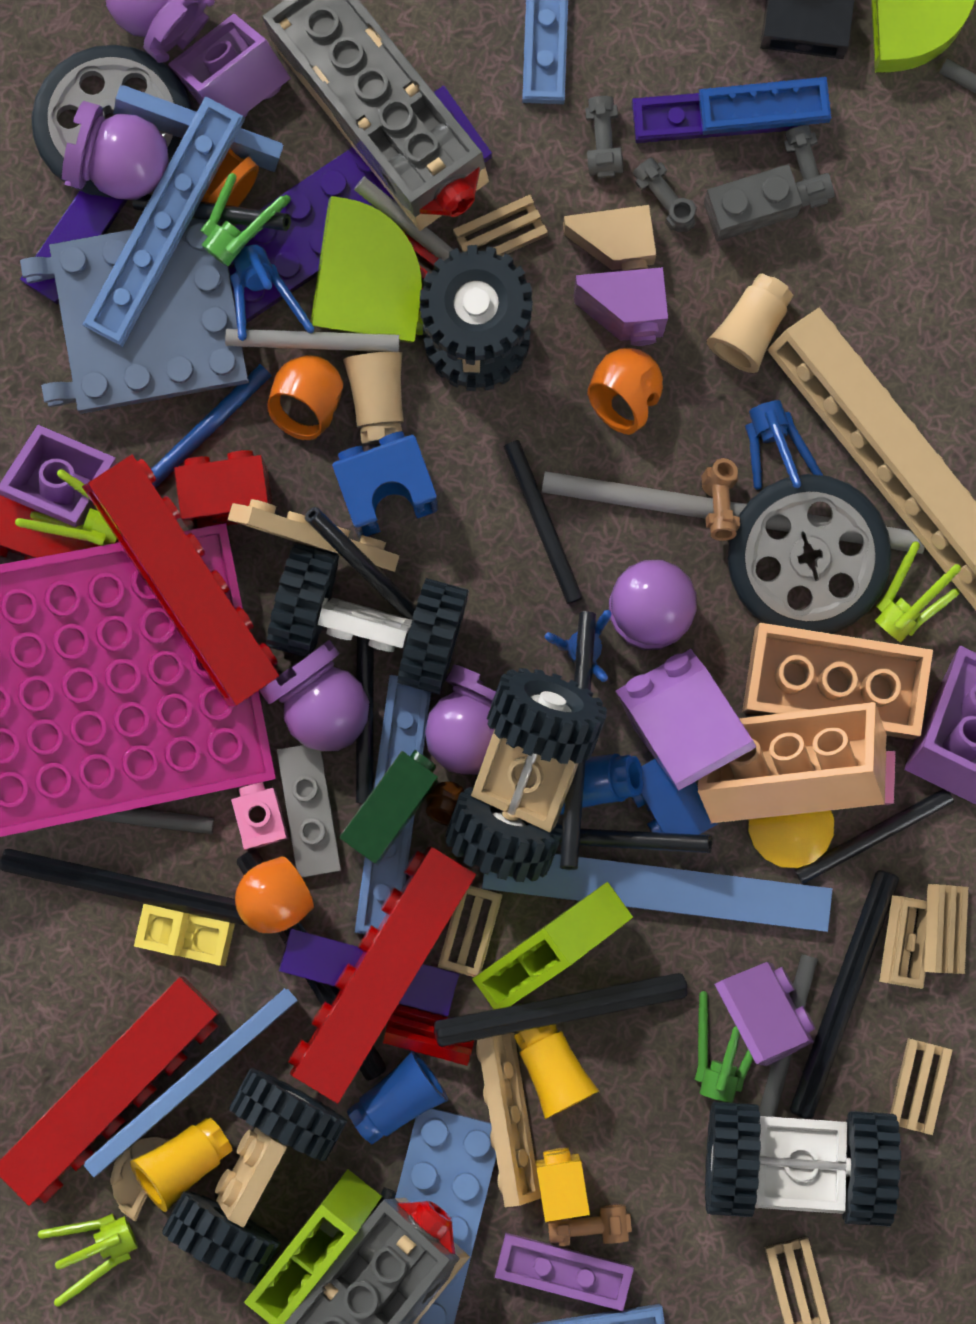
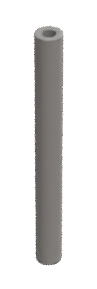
[225,329,399,352]

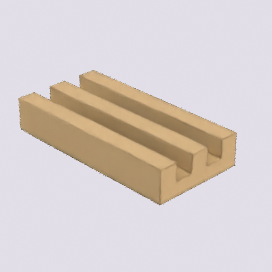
[453,195,548,256]
[924,884,968,974]
[438,886,503,977]
[879,895,927,989]
[890,1038,952,1135]
[764,1237,830,1324]

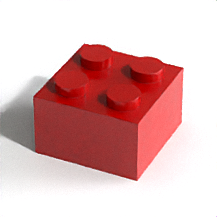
[174,450,273,530]

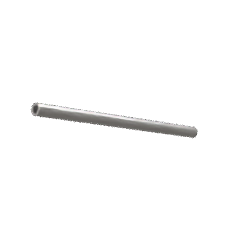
[542,471,925,554]

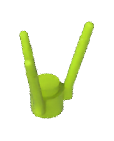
[15,469,116,546]
[875,541,961,643]
[38,1213,138,1307]

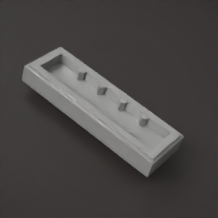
[277,745,341,878]

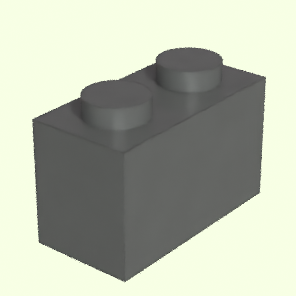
[703,164,802,242]

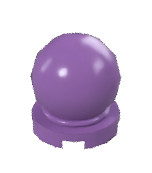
[106,0,215,63]
[62,101,169,200]
[609,560,697,650]
[259,640,369,751]
[425,664,496,775]

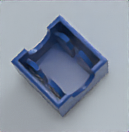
[332,431,438,538]

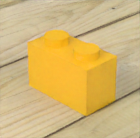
[535,1148,590,1222]

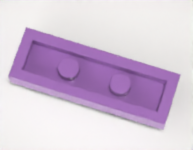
[495,1232,634,1311]

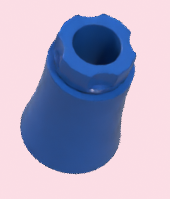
[559,754,644,816]
[347,1051,448,1145]

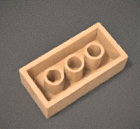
[742,623,933,740]
[698,702,887,823]

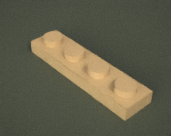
[228,499,400,572]
[476,1033,541,1207]

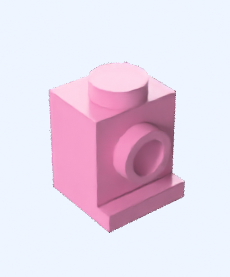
[231,782,289,851]

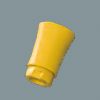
[514,1024,599,1119]
[130,1118,233,1212]

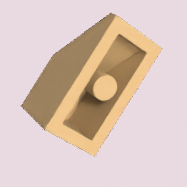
[563,205,656,271]

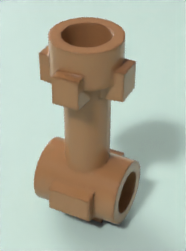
[701,458,740,541]
[548,1204,632,1246]

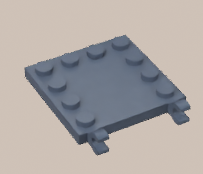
[20,218,249,414]

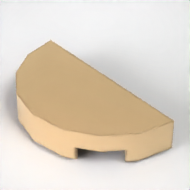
[110,1136,170,1221]

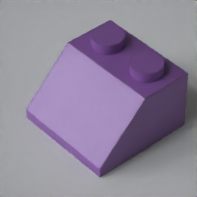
[168,14,291,118]
[573,267,668,346]
[0,425,116,527]
[714,962,815,1066]

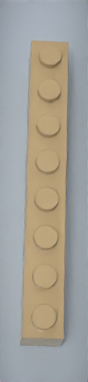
[767,307,976,610]

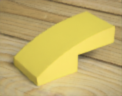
[134,904,235,966]

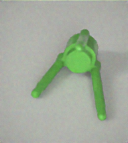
[200,173,291,267]
[694,991,754,1103]

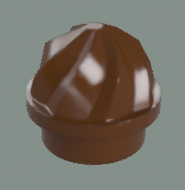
[426,781,465,826]

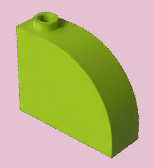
[871,0,975,73]
[311,196,423,343]
[472,881,633,1009]
[244,1169,382,1324]

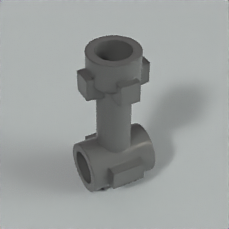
[585,96,624,179]
[784,125,835,208]
[633,158,697,233]

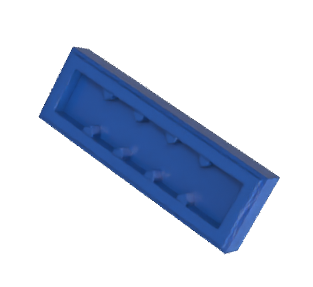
[698,77,831,135]

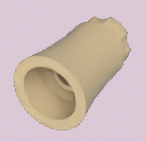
[707,273,793,373]
[343,352,404,445]

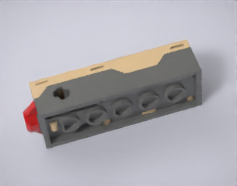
[262,0,489,231]
[285,1198,470,1324]

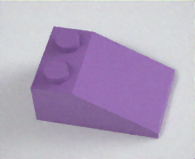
[904,645,976,804]
[615,649,756,791]

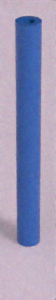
[151,364,272,488]

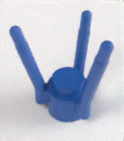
[230,245,314,341]
[745,400,823,490]
[545,610,612,682]

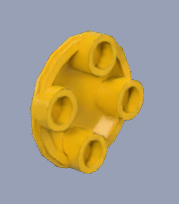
[748,810,834,868]

